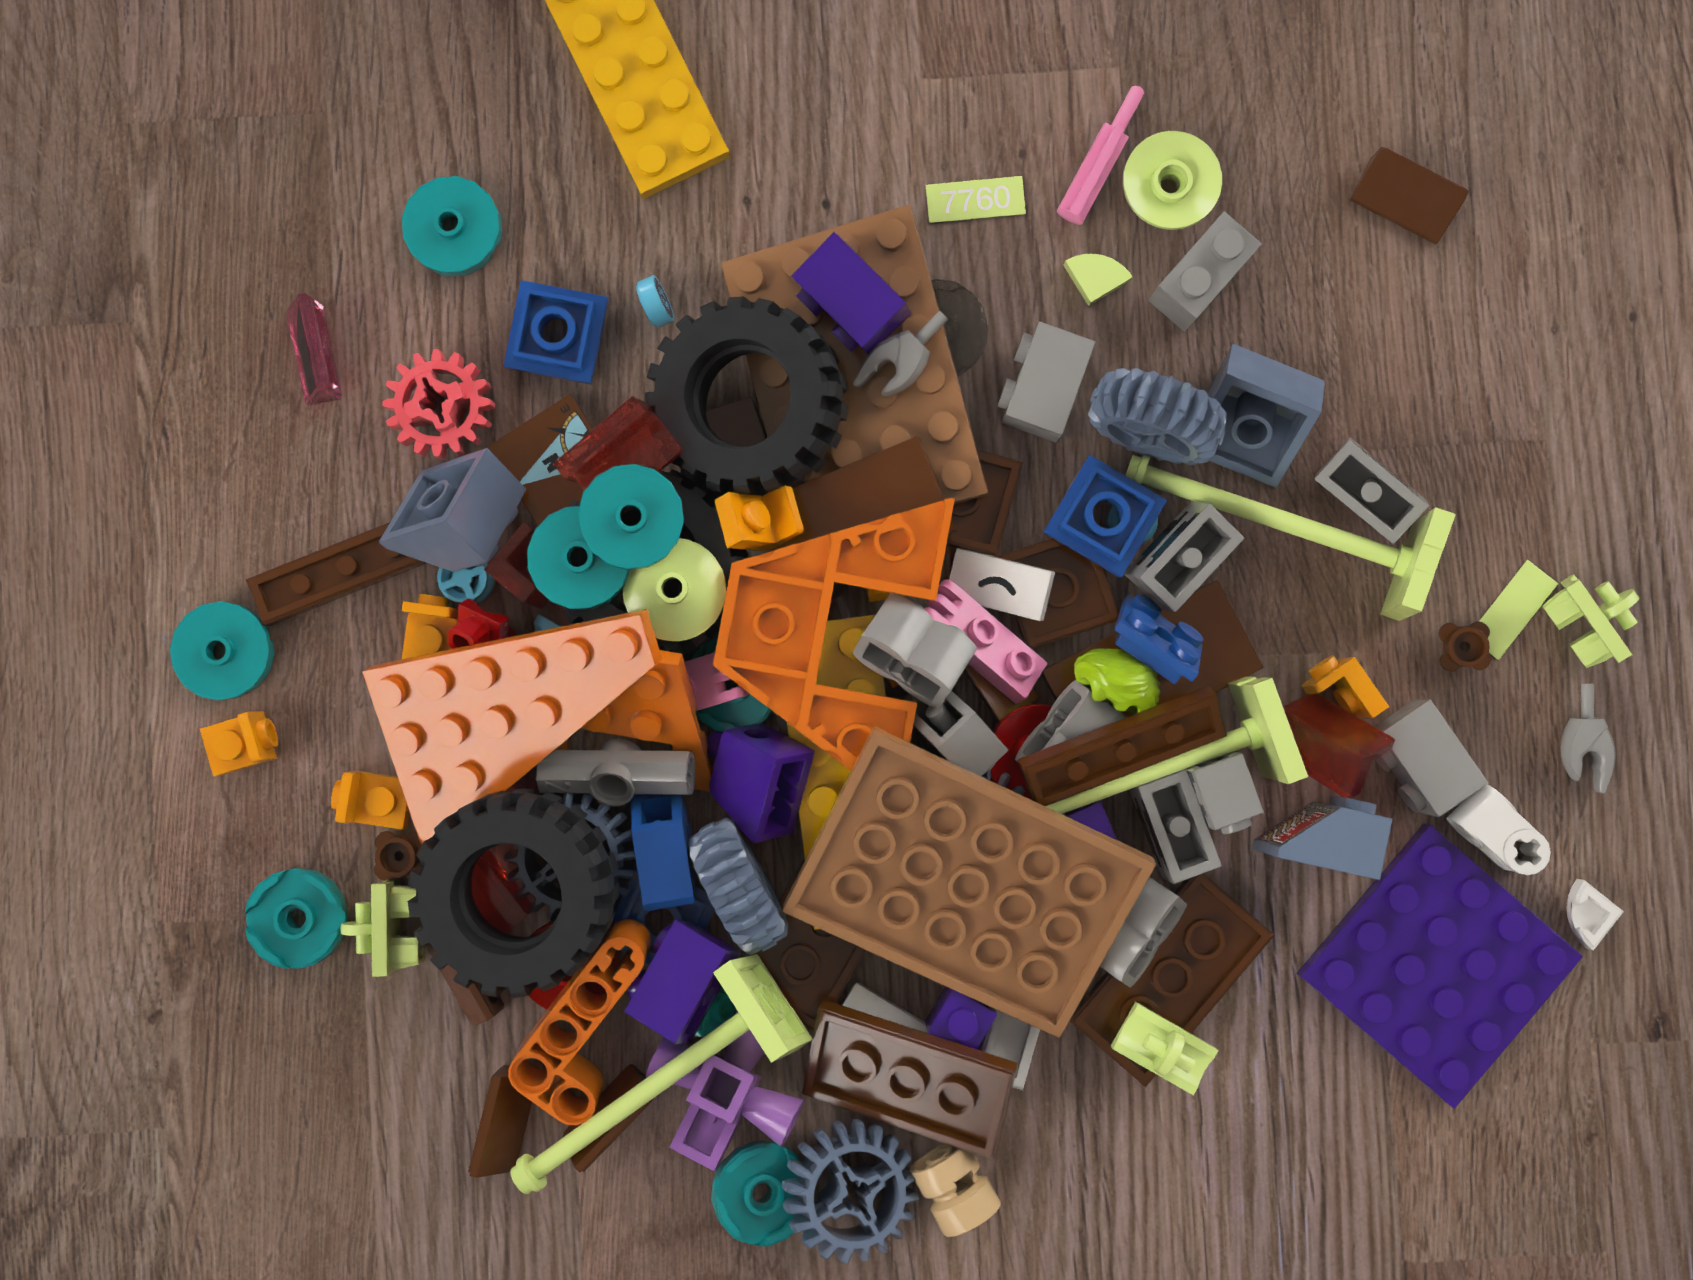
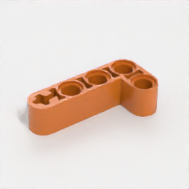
[508,919,651,1125]

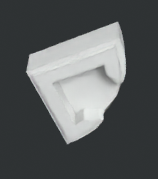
[1567,879,1624,951]

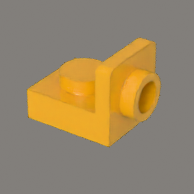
[714,486,804,551]
[402,594,458,659]
[1301,655,1389,718]
[200,711,278,777]
[331,770,410,830]

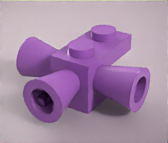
[646,1010,805,1171]

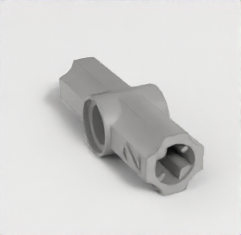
[536,738,696,806]

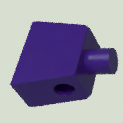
[707,723,815,843]

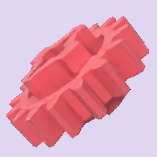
[382,349,495,460]

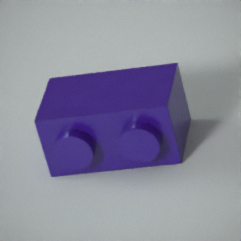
[791,232,912,354]
[624,920,741,1044]

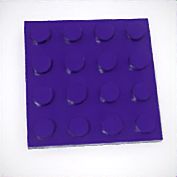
[1296,824,1583,1109]

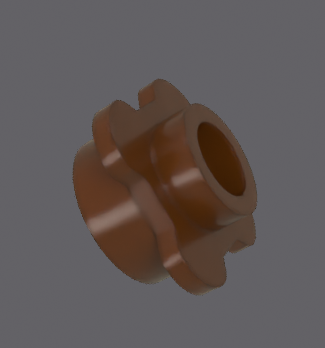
[1438,621,1491,672]
[374,831,421,881]

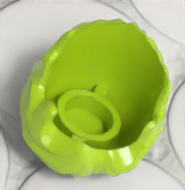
[1074,649,1161,715]

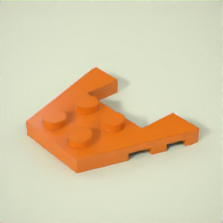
[555,650,714,792]

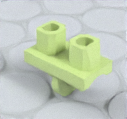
[1542,574,1639,668]
[341,879,425,977]
[1111,1002,1219,1096]

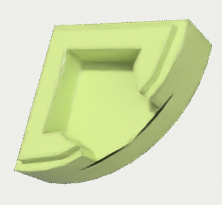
[1063,254,1133,306]

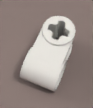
[1446,784,1551,875]

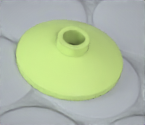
[1123,131,1222,230]
[623,538,726,641]

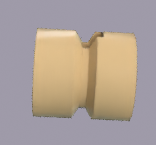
[909,1143,1001,1237]

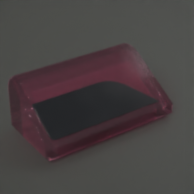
[286,293,342,406]

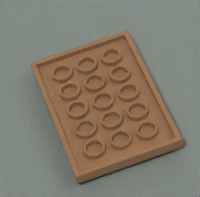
[721,204,989,504]
[782,726,1156,1038]

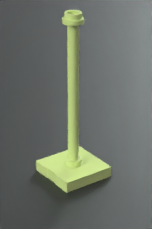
[1125,455,1456,621]
[1045,676,1308,814]
[511,954,813,1194]

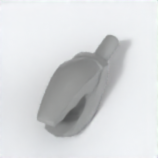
[853,311,948,397]
[1560,683,1616,794]

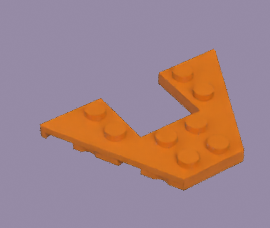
[713,498,955,771]

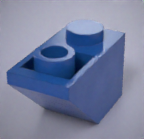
[631,794,695,911]

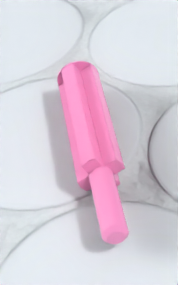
[1057,86,1144,225]

